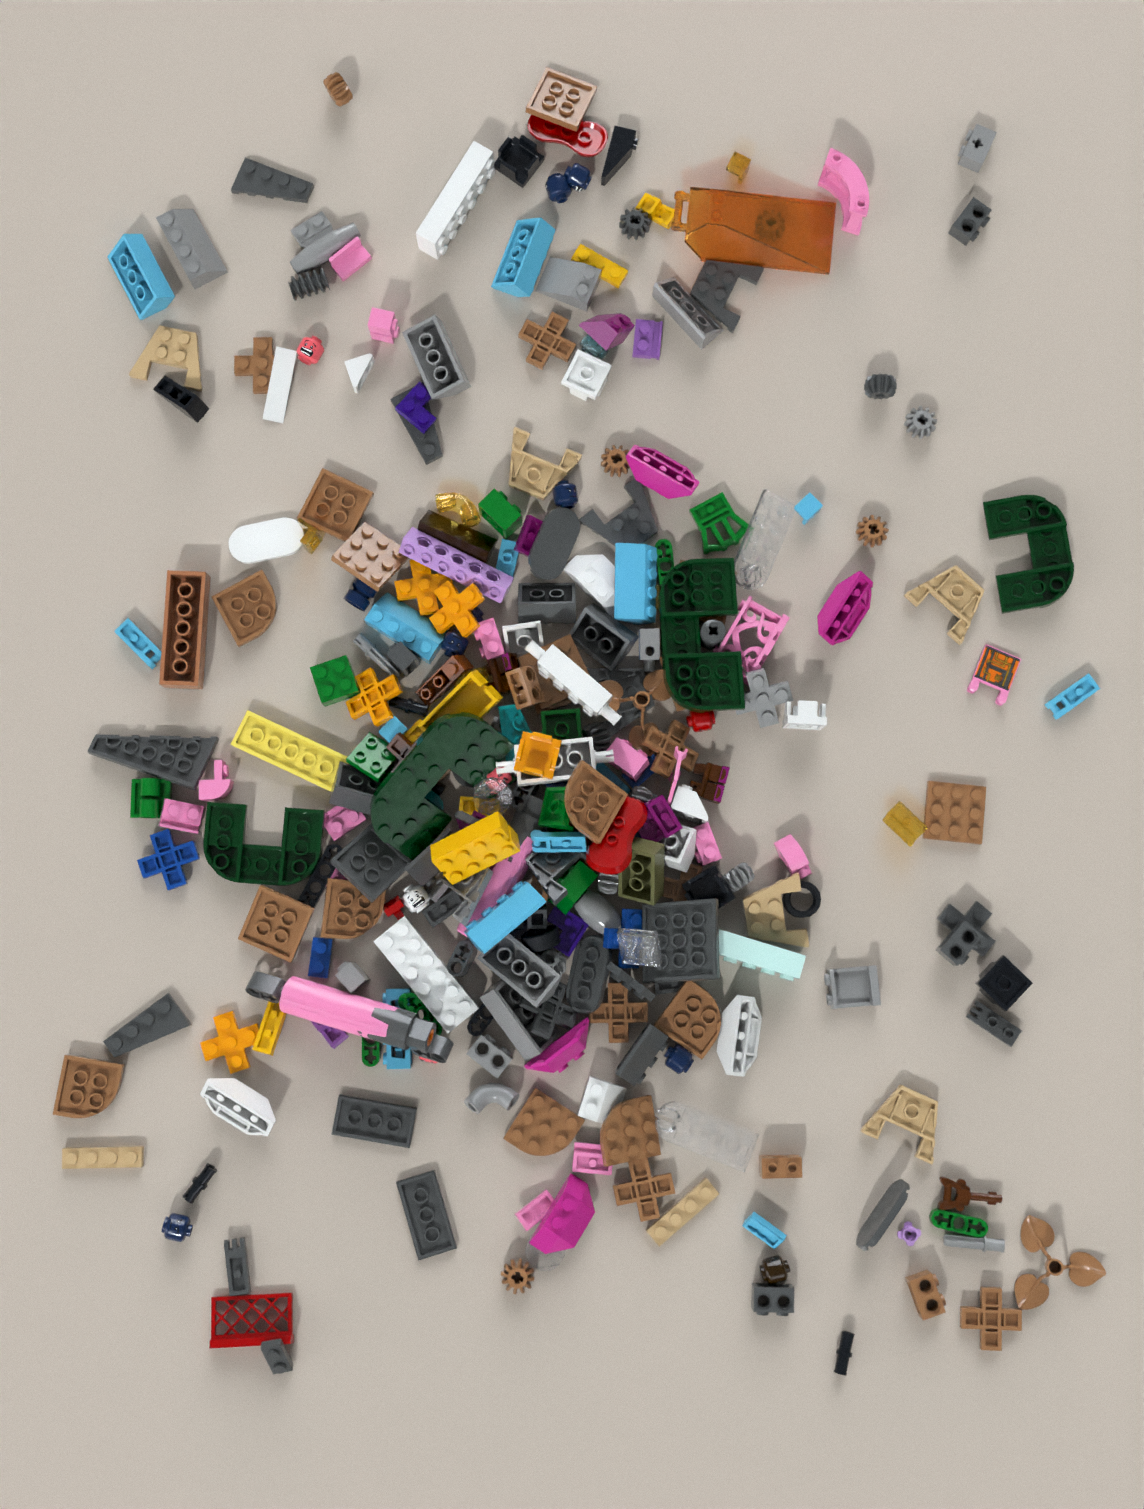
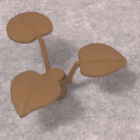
[599,669,671,757]
[1014,1215,1106,1310]

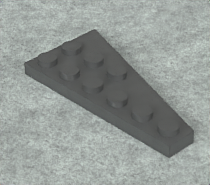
[87,734,219,790]

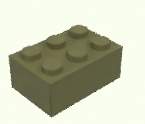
[618,836,665,906]

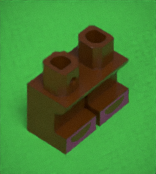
[482,652,520,694]
[689,762,730,804]

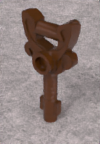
[937,1177,1002,1211]

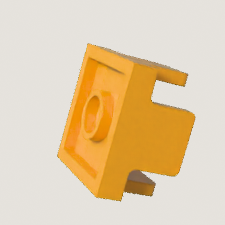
[514,731,562,780]

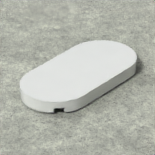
[229,517,305,564]

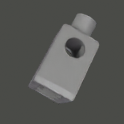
[638,628,660,671]

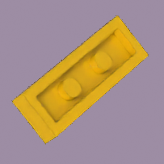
[571,244,628,289]
[252,1001,287,1056]

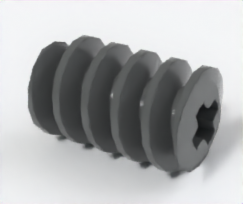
[288,268,330,301]
[700,619,726,649]

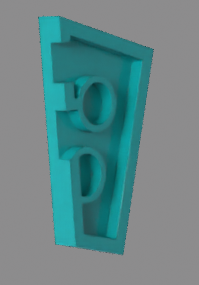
[498,704,532,761]

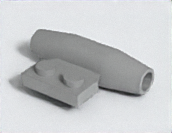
[290,211,361,275]

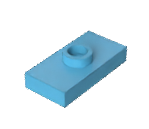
[496,539,519,577]
[742,1212,787,1250]

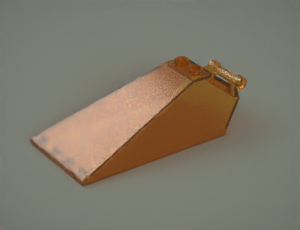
[671,187,836,275]

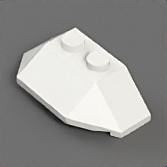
[564,554,617,620]
[717,995,762,1077]
[200,1078,276,1136]

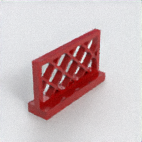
[209,1293,294,1349]

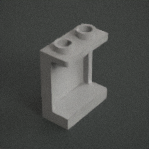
[824,965,881,1009]

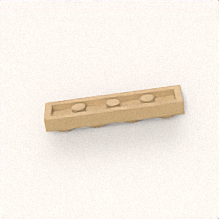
[62,1146,144,1169]
[646,1178,719,1247]

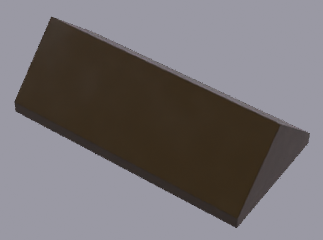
[417,510,498,564]

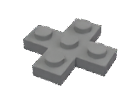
[736,668,793,728]

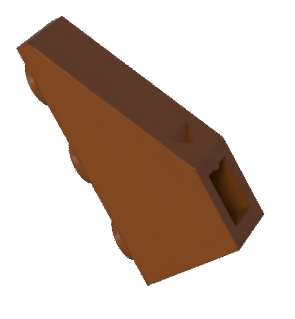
[415,654,474,706]

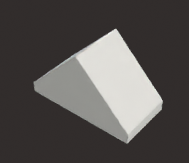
[344,353,375,394]

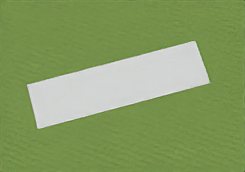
[263,346,297,423]

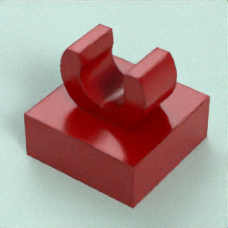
[383,895,404,920]

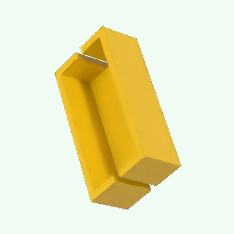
[418,670,503,732]
[430,811,520,885]

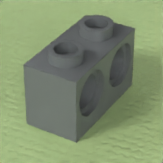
[948,197,992,246]
[387,641,420,677]
[936,920,983,966]
[751,1283,794,1316]

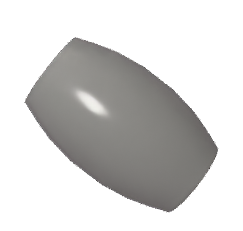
[574,890,621,935]

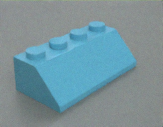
[491,217,556,297]
[107,234,175,320]
[614,543,657,625]
[364,592,448,664]
[464,881,546,954]

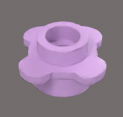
[897,1221,921,1246]

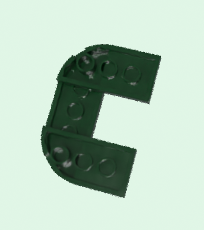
[983,495,1074,614]
[203,802,325,886]

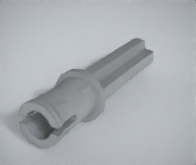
[353,633,401,678]
[943,1234,1005,1252]

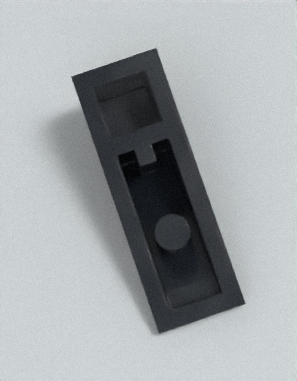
[601,126,639,186]
[153,376,210,423]

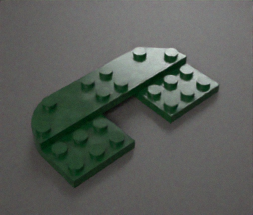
[658,558,745,713]
[370,712,514,861]

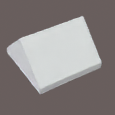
[502,621,544,657]

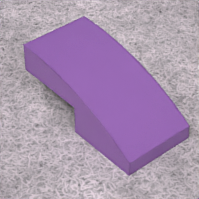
[311,1021,349,1049]

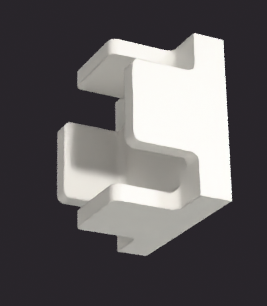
[561,349,612,401]
[782,700,827,730]

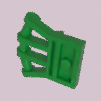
[689,492,752,555]

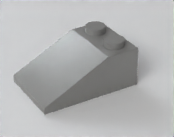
[536,257,602,312]

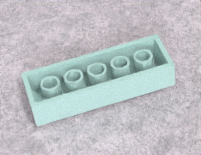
[719,929,806,981]

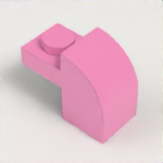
[199,760,234,801]
[774,834,812,880]

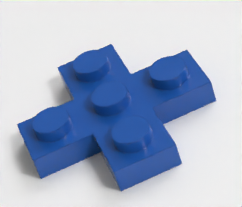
[137,829,200,891]
[603,908,642,968]

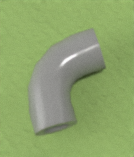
[464,1083,519,1114]

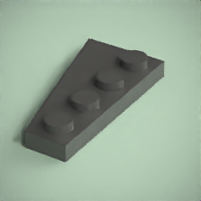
[231,157,314,203]

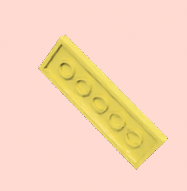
[230,710,349,792]

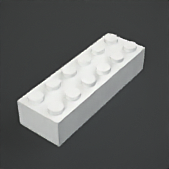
[416,141,495,260]
[374,916,480,1033]

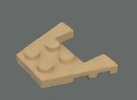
[129,325,202,392]
[509,427,582,501]
[904,565,985,645]
[743,872,809,947]
[860,1085,938,1165]

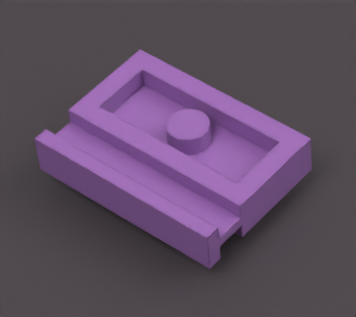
[632,319,663,360]

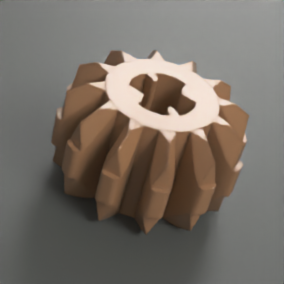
[323,72,353,107]
[601,445,630,477]
[856,515,889,548]
[501,1258,535,1294]

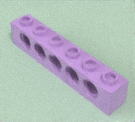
[399,527,514,604]

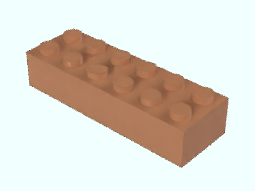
[159,570,211,690]

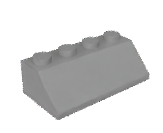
[156,209,228,289]
[402,315,471,400]
[479,979,561,1061]

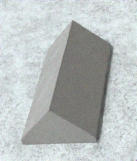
[652,277,723,350]
[477,934,562,1008]

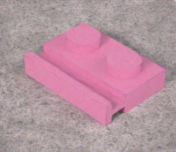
[158,798,204,834]
[324,806,367,841]
[572,1142,613,1175]

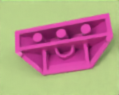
[626,445,700,499]
[817,571,873,645]
[524,1017,589,1073]
[528,1173,595,1254]

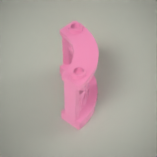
[818,148,869,236]
[713,596,790,686]

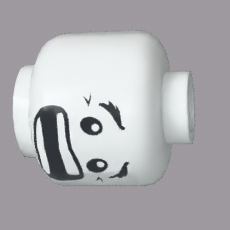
[401,884,430,914]

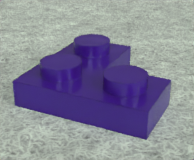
[395,381,437,434]
[547,907,589,957]

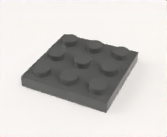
[330,823,412,903]

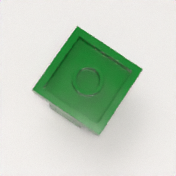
[538,787,574,832]

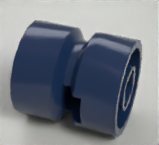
[344,578,377,612]

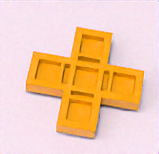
[394,560,453,616]
[429,580,485,638]
[345,667,403,727]
[200,1011,259,1074]

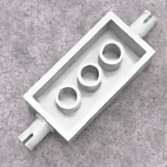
[525,640,622,726]
[496,737,614,787]

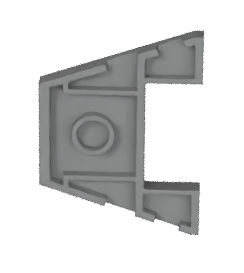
[425,867,493,926]

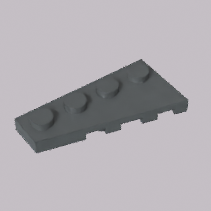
[390,382,443,465]
[103,993,192,1057]

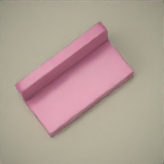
[329,236,372,281]

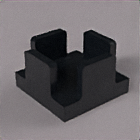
[494,135,544,188]
[682,864,736,909]
[975,955,1033,1011]

